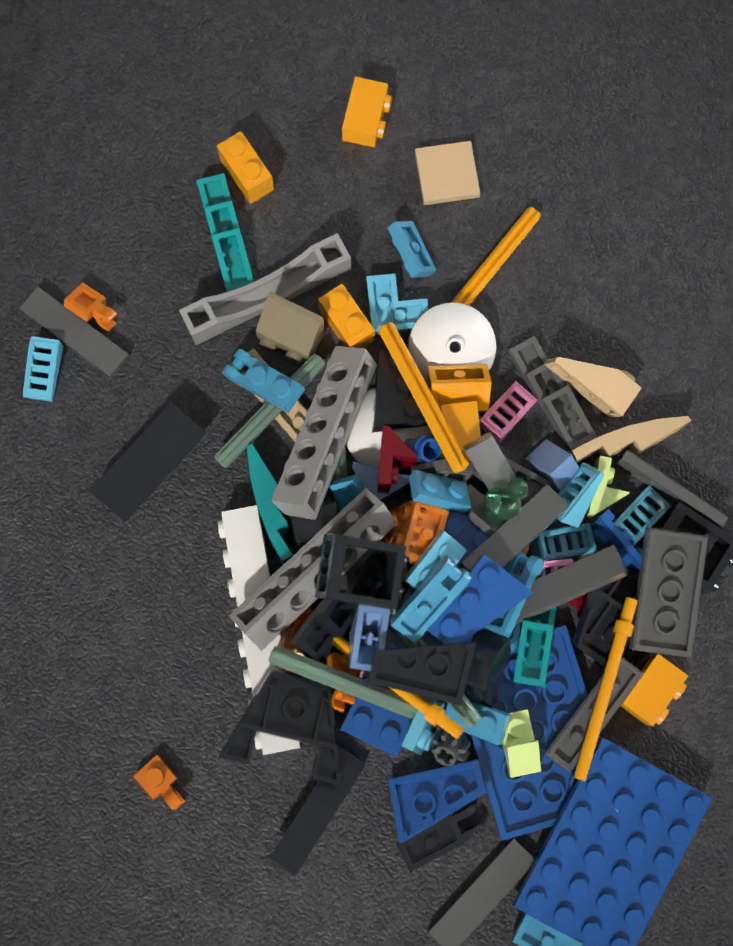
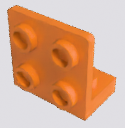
[379,500,449,564]

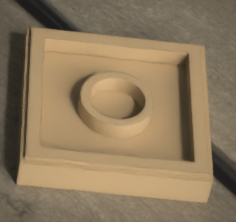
[415,141,480,205]

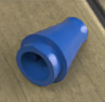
[405,435,442,464]

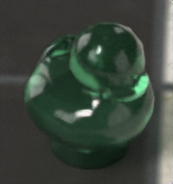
[484,478,528,525]

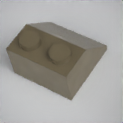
[256,292,325,364]

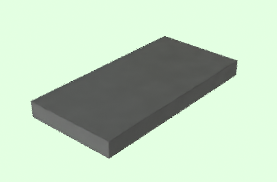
[629,527,708,658]

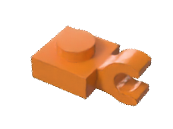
[64,282,117,331]
[327,652,360,712]
[133,755,185,810]

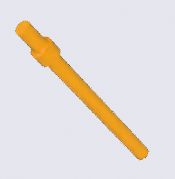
[574,597,638,781]
[330,637,464,739]

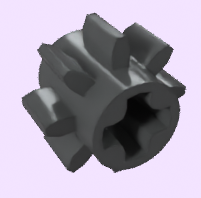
[431,731,471,766]

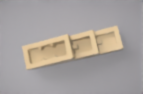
[570,416,691,464]

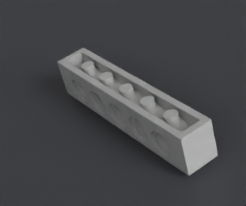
[271,346,377,520]
[229,488,398,651]

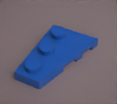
[591,509,643,580]
[427,554,534,644]
[388,759,487,844]

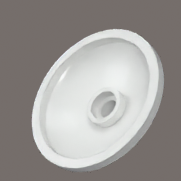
[408,303,496,383]
[346,388,431,472]

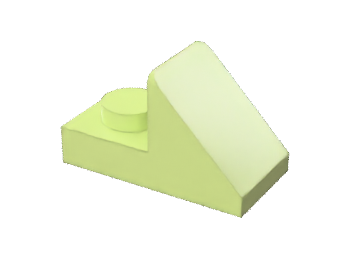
[584,456,629,519]
[503,709,541,778]

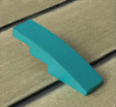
[196,173,254,292]
[247,444,293,565]
[513,569,556,688]

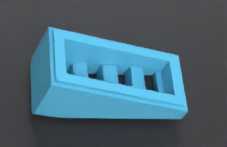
[22,336,64,402]
[557,462,605,528]
[613,485,671,546]
[530,523,597,561]

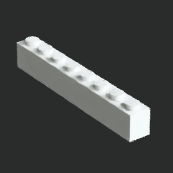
[217,505,301,755]

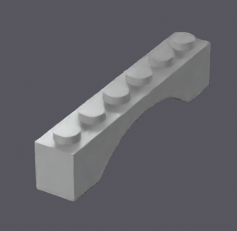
[179,233,351,345]

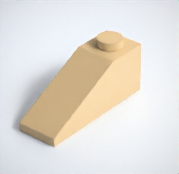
[544,357,642,418]

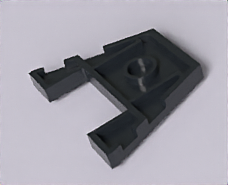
[572,568,649,667]
[219,670,341,785]

